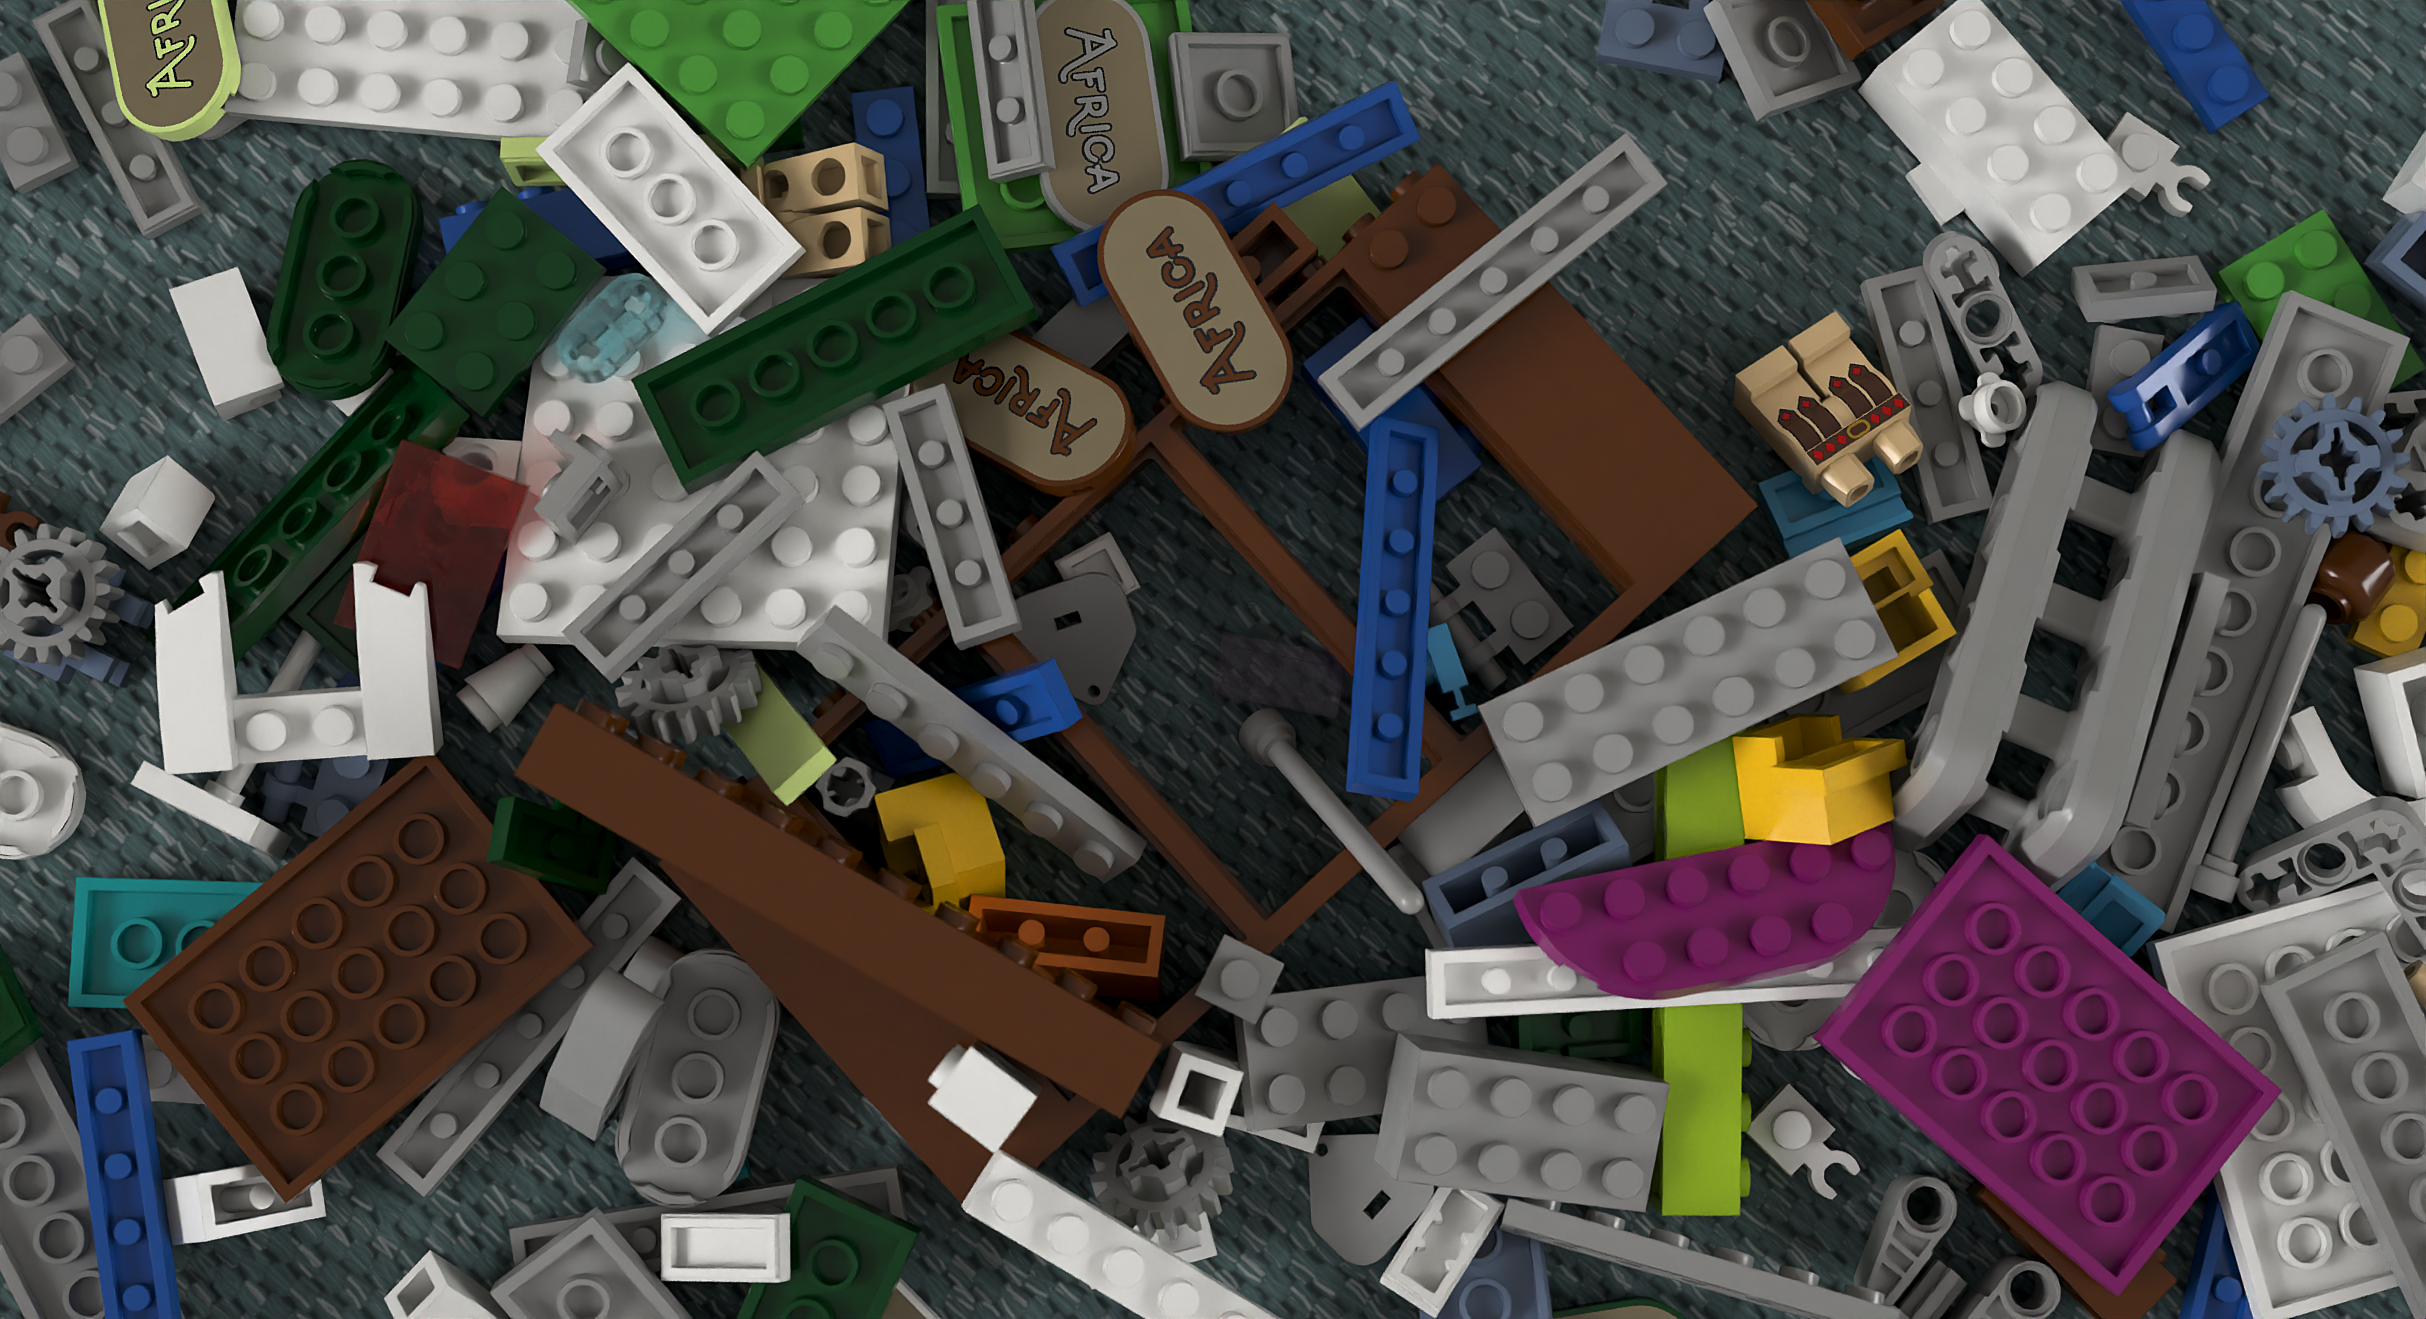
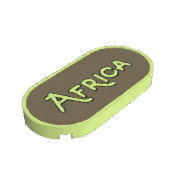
[97,0,241,142]

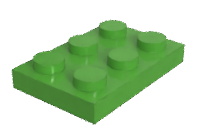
[2211,209,2426,390]

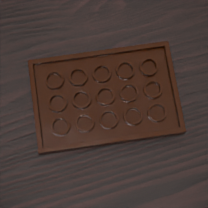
[122,752,597,1203]

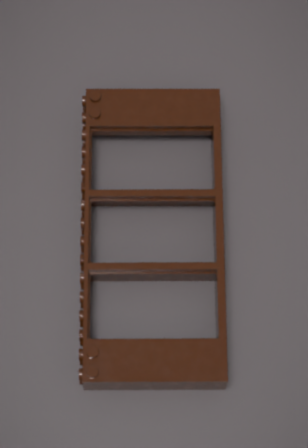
[658,163,1758,1221]

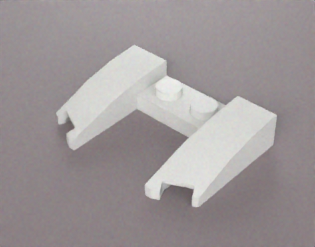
[155,561,444,775]

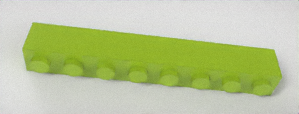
[1649,724,1756,1216]

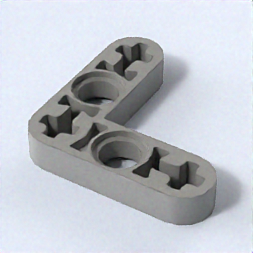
[2236,796,2426,951]

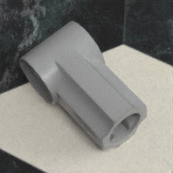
[815,755,897,833]

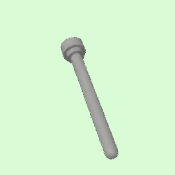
[2191,604,2327,903]
[1239,708,1424,914]

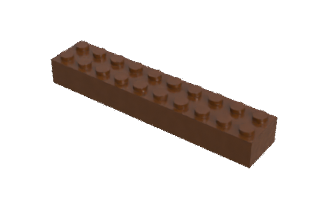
[514,699,1162,1118]

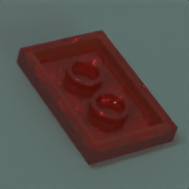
[333,438,531,669]

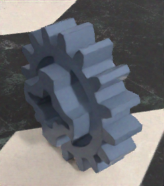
[2257,394,2411,538]

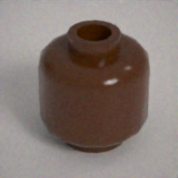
[2303,530,2396,625]

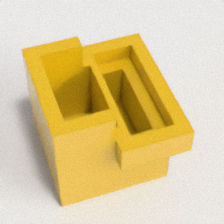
[1839,528,1957,695]
[1732,713,1907,845]
[873,772,1006,910]

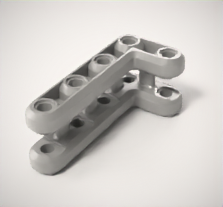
[1889,380,2222,893]

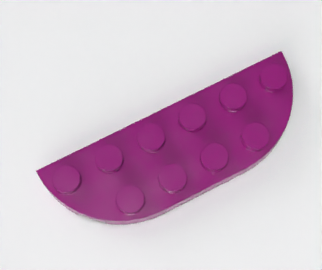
[1513,821,1896,1000]

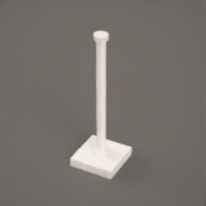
[131,477,424,860]

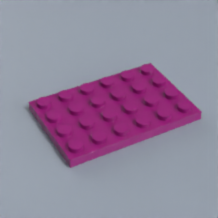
[1812,834,2282,1296]

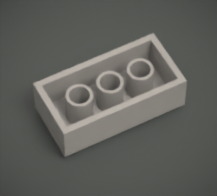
[1374,1032,1670,1213]

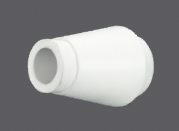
[456,643,555,733]

